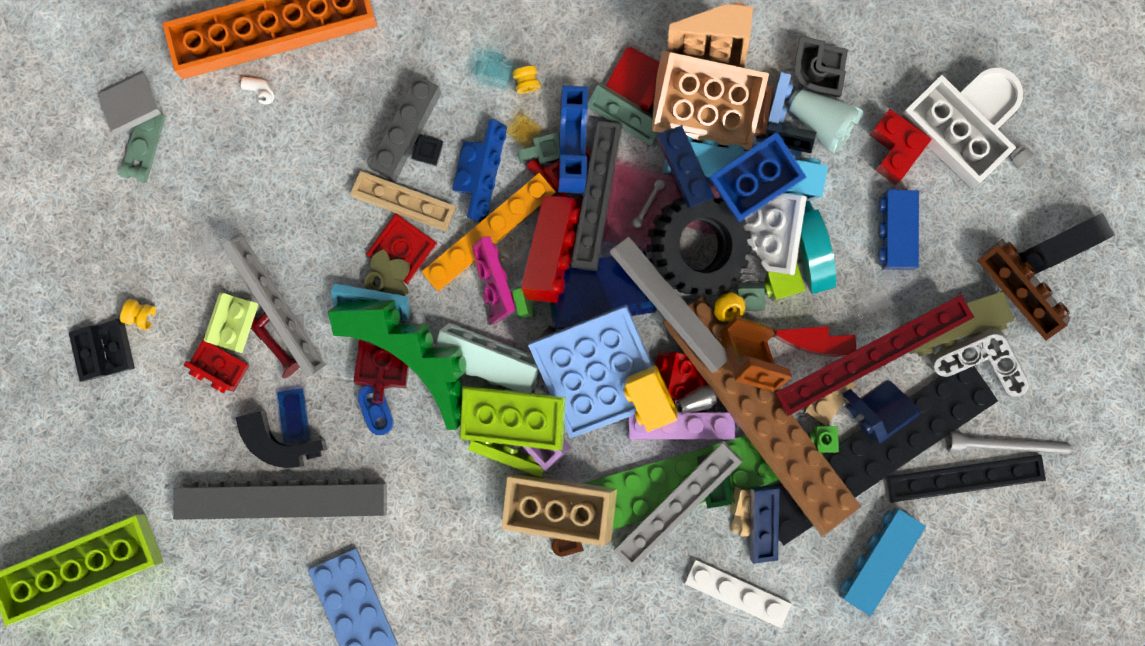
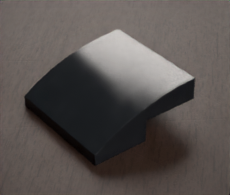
[69,319,135,382]

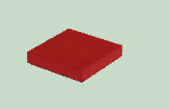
[366,213,438,285]

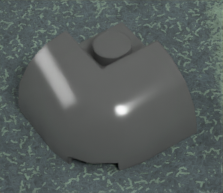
[795,36,848,97]

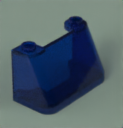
[549,247,657,329]

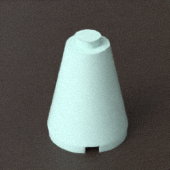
[788,89,863,154]

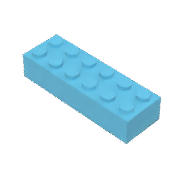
[662,136,828,200]

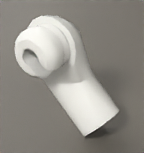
[241,77,274,105]

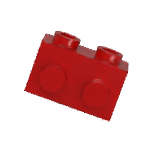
[184,339,250,393]

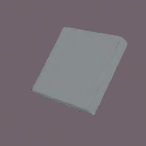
[98,72,161,136]

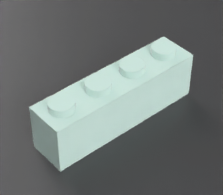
[435,323,540,393]

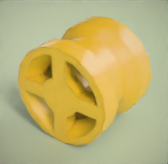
[512,66,541,94]

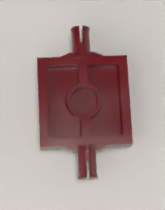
[353,339,409,404]

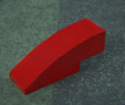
[773,326,857,357]

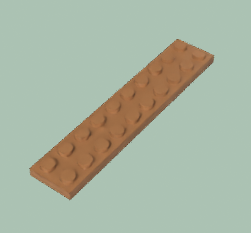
[663,297,861,537]

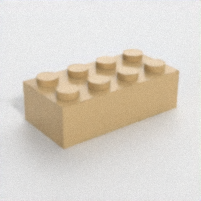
[501,473,617,546]

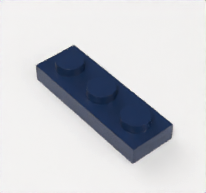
[656,125,715,209]
[750,484,779,564]

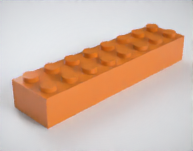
[162,0,378,79]

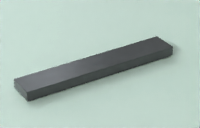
[571,120,622,271]

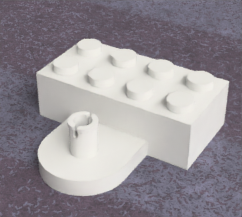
[901,68,1023,189]

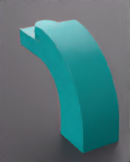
[799,201,836,294]

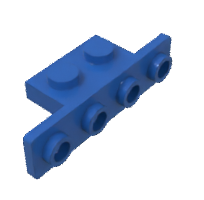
[452,119,507,223]

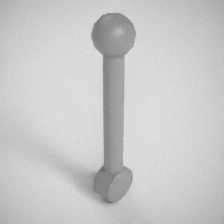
[632,180,665,228]

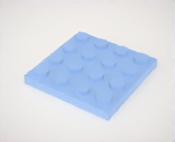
[528,304,653,439]

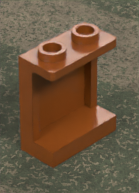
[720,316,792,392]

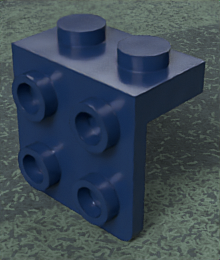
[842,381,920,443]

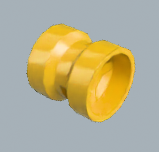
[120,298,156,331]

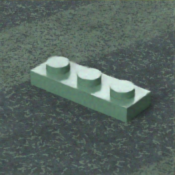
[588,83,660,146]

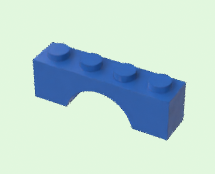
[558,85,588,193]

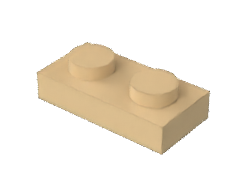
[804,382,856,426]

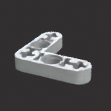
[933,329,1029,397]

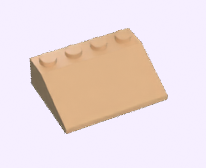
[668,2,753,68]
[652,50,769,150]

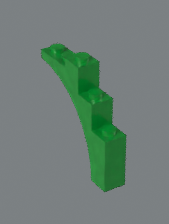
[328,300,466,430]

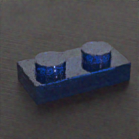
[277,388,311,443]

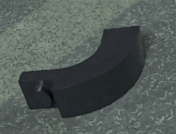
[1018,212,1115,274]
[235,411,327,468]

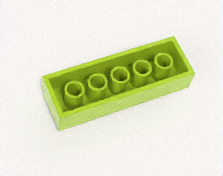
[0,514,164,627]

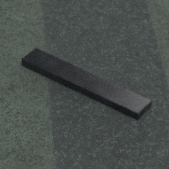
[886,455,1046,503]

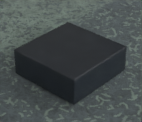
[412,135,444,167]

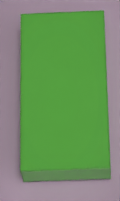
[512,288,536,319]

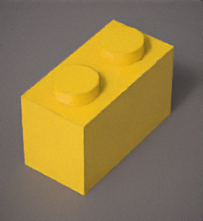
[623,365,678,432]

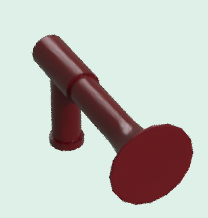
[250,312,300,379]

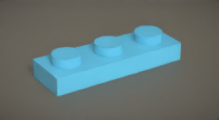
[331,283,411,321]

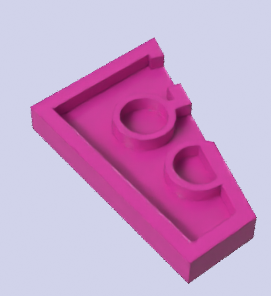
[472,236,516,325]

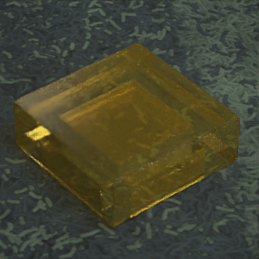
[507,113,542,148]

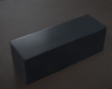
[765,122,817,153]

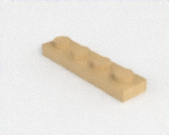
[351,171,456,232]

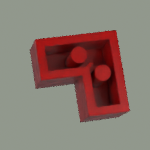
[870,109,932,185]

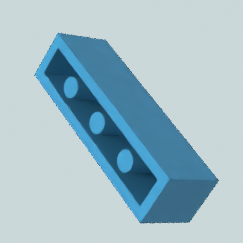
[839,508,926,616]

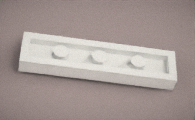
[685,559,792,628]

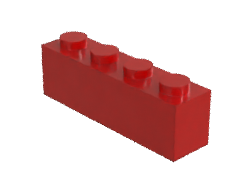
[521,196,580,303]

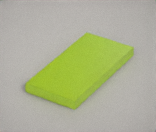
[460,386,566,451]

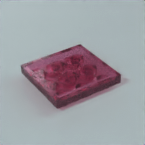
[603,165,683,250]

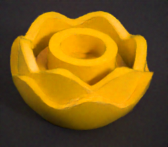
[714,292,746,323]

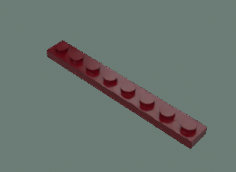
[775,294,974,416]

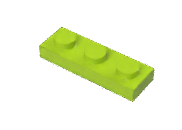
[468,440,544,477]

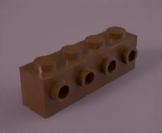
[977,239,1070,341]

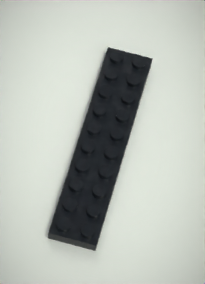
[777,366,998,546]

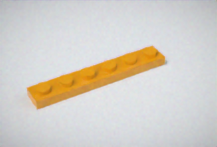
[422,173,556,292]

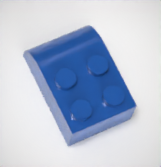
[709,132,807,222]

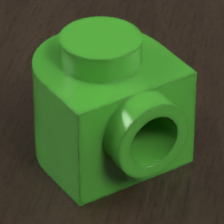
[808,426,839,453]

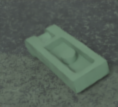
[119,114,166,183]

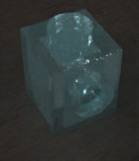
[474,53,514,92]

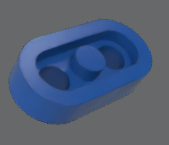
[358,386,394,435]

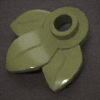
[364,250,410,296]

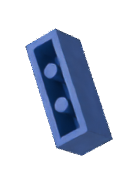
[878,190,919,270]

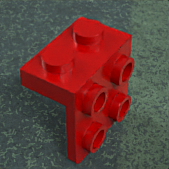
[606,47,660,112]
[655,351,708,413]

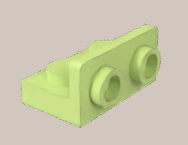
[204,292,258,353]

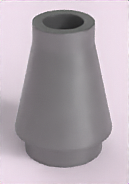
[675,385,717,415]

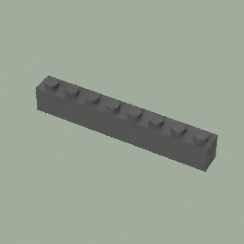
[173,479,387,520]

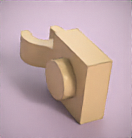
[729,487,751,537]

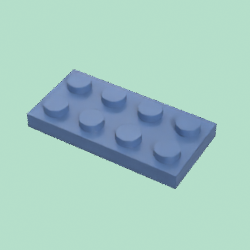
[308,548,398,646]

